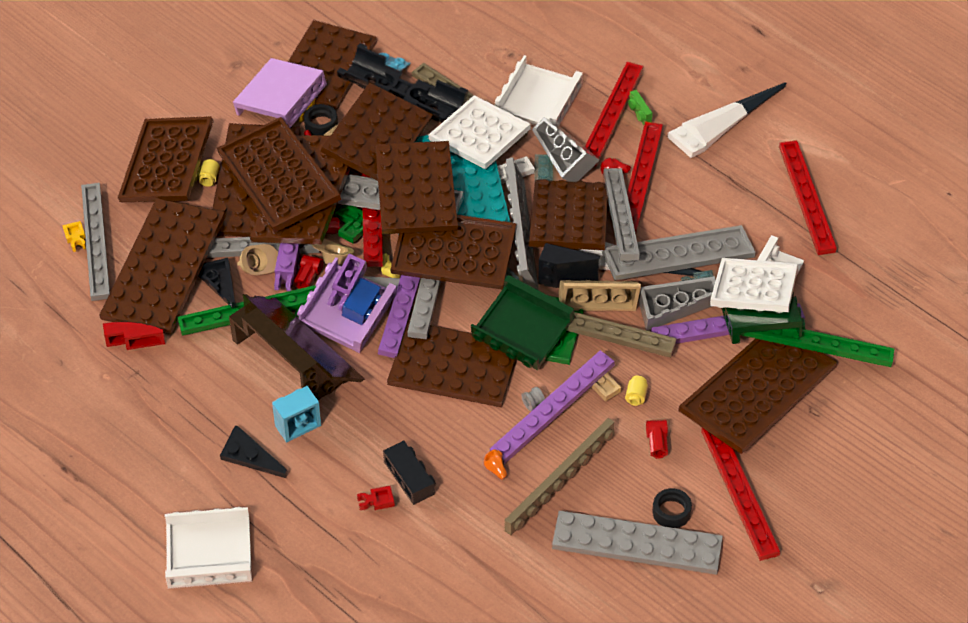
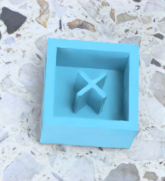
[272,386,321,443]

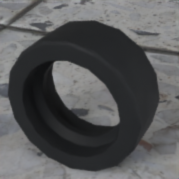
[304,104,338,136]
[652,488,692,528]

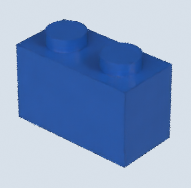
[342,277,382,325]

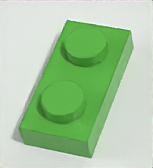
[628,90,653,125]

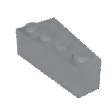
[532,117,599,182]
[638,276,716,331]

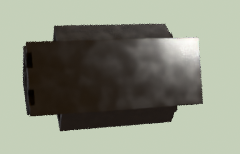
[229,294,365,401]

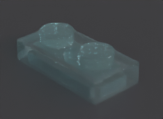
[534,154,553,185]

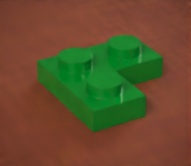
[335,205,363,244]

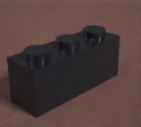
[383,441,436,505]

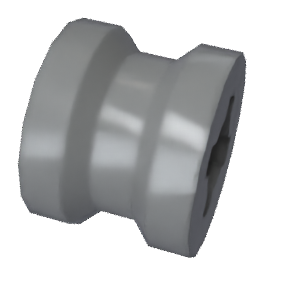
[521,387,545,411]

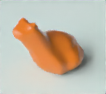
[484,449,508,480]

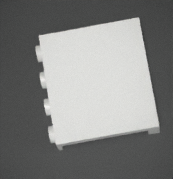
[495,55,583,126]
[165,507,252,588]

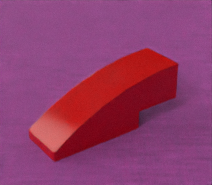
[103,322,165,350]

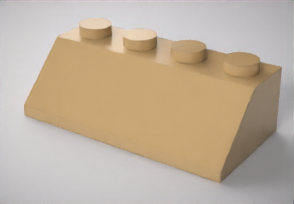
[558,280,641,311]

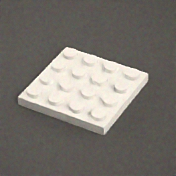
[429,96,531,169]
[710,258,798,313]

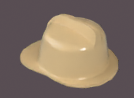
[312,240,355,267]
[237,244,278,275]

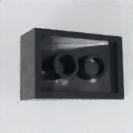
[538,243,600,288]

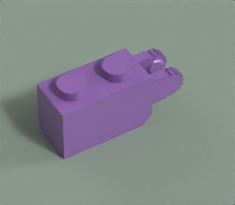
[274,243,300,291]
[327,254,367,311]

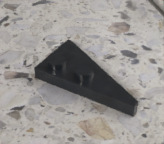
[198,257,237,308]
[220,425,287,478]

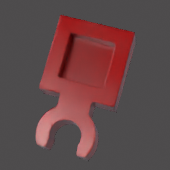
[357,486,395,510]

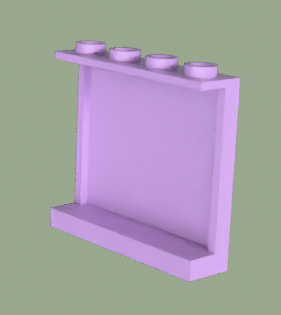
[233,58,327,128]
[297,257,396,353]

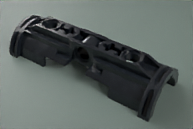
[337,43,468,123]

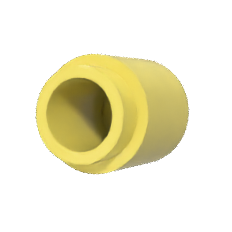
[198,159,220,187]
[625,376,648,406]

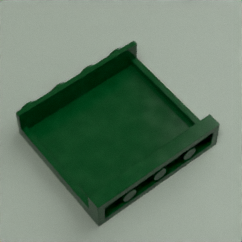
[471,275,574,370]
[721,292,805,344]

